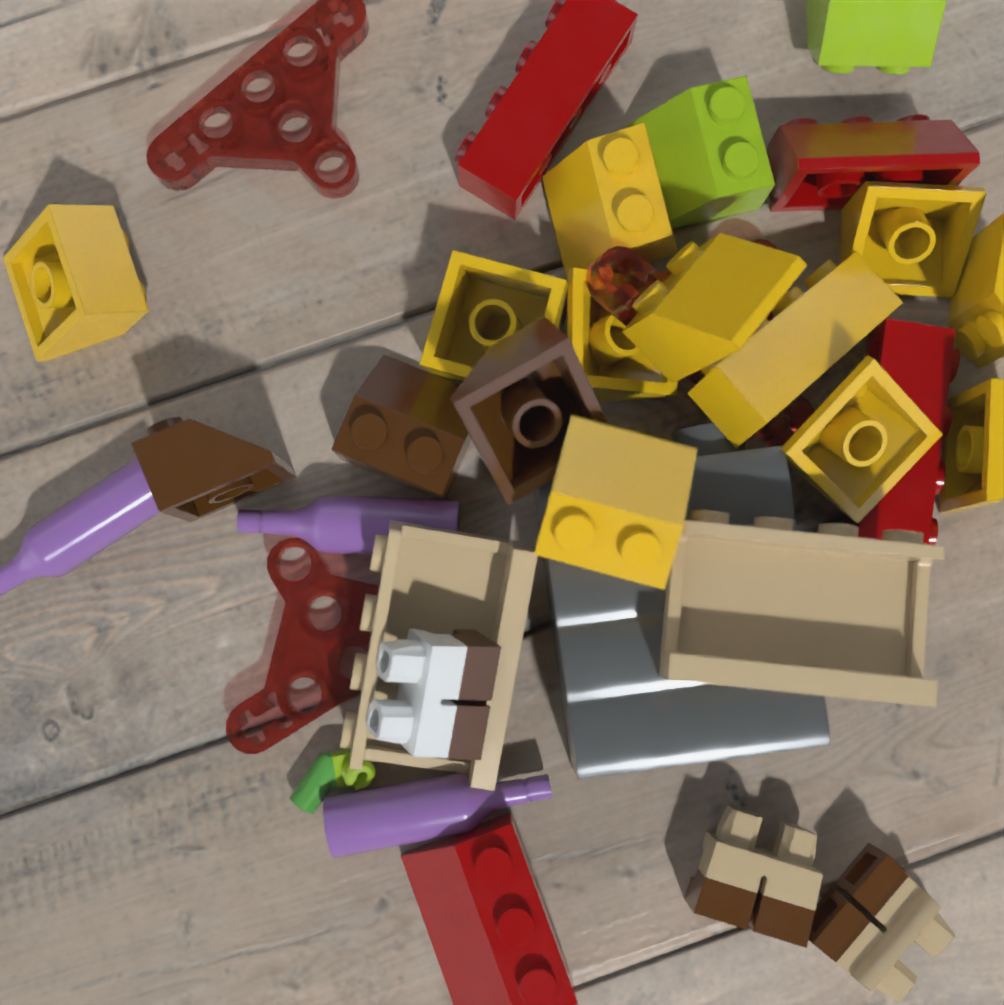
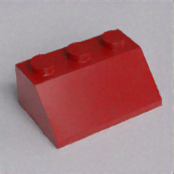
[766,114,981,212]
[401,812,578,1005]

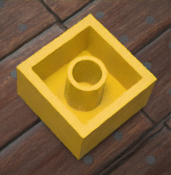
[419,250,568,382]

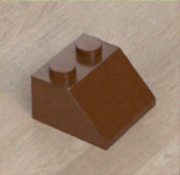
[450,316,608,505]
[331,354,471,499]
[131,417,297,522]

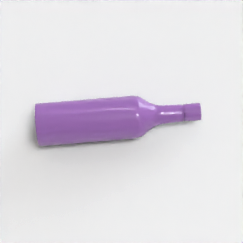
[0,457,160,596]
[237,495,460,555]
[323,773,552,858]

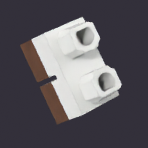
[366,629,501,760]

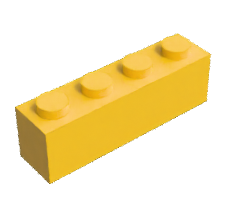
[687,251,903,448]

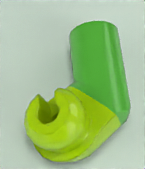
[289,749,375,814]

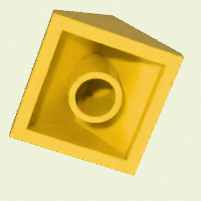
[840,181,987,298]
[567,267,678,402]
[780,356,943,524]

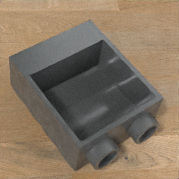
[533,423,831,780]

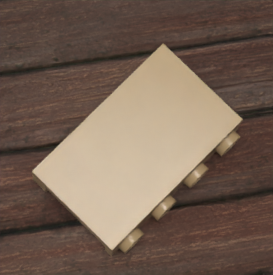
[659,510,945,707]
[340,520,538,791]

